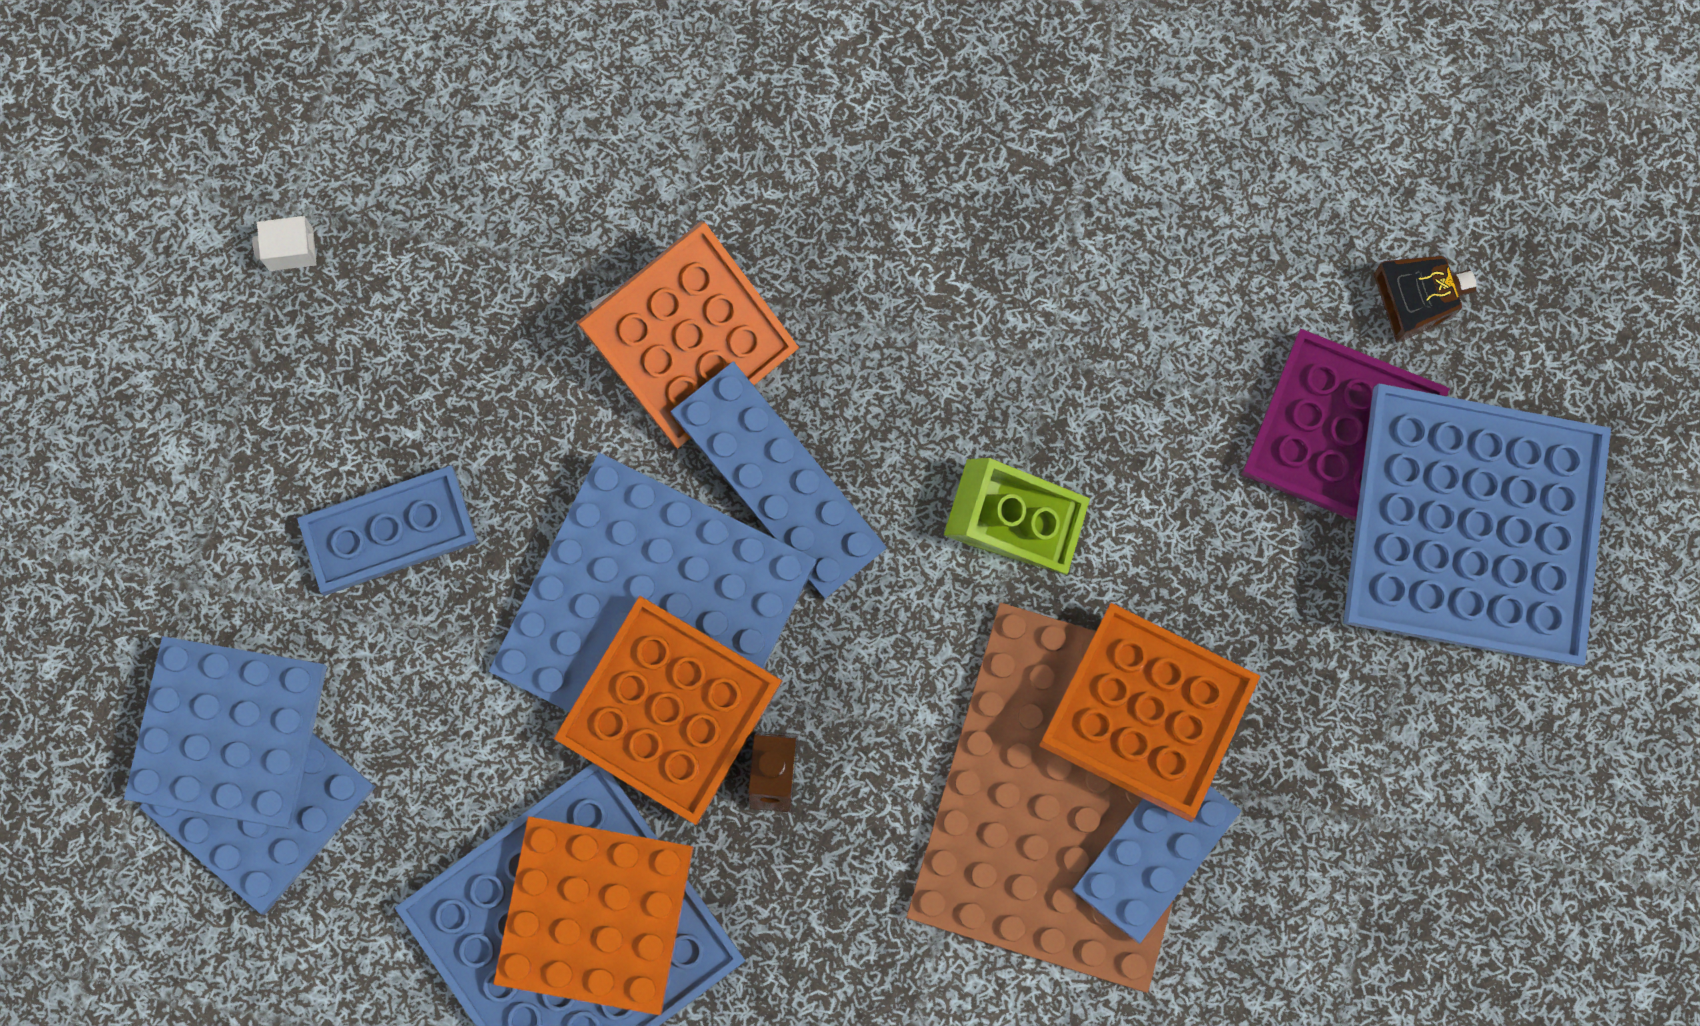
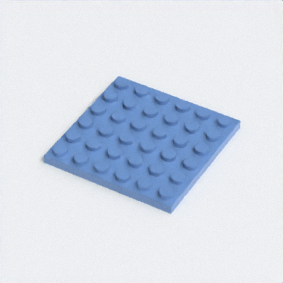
[1343,384,1611,667]
[489,453,818,712]
[395,763,746,1026]

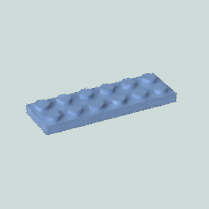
[671,361,887,600]

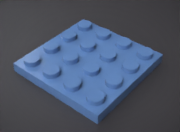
[124,636,327,829]
[139,733,376,915]

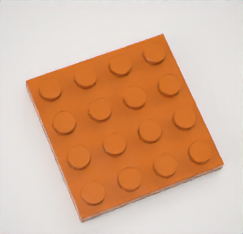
[576,221,799,449]
[554,595,783,825]
[1039,603,1261,823]
[493,816,694,1015]

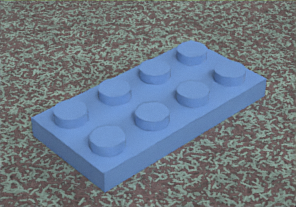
[297,465,479,596]
[1072,786,1242,944]

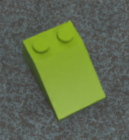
[944,458,1090,575]

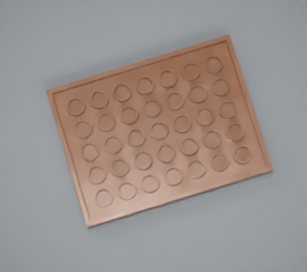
[906,602,1173,993]

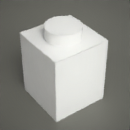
[252,216,316,271]

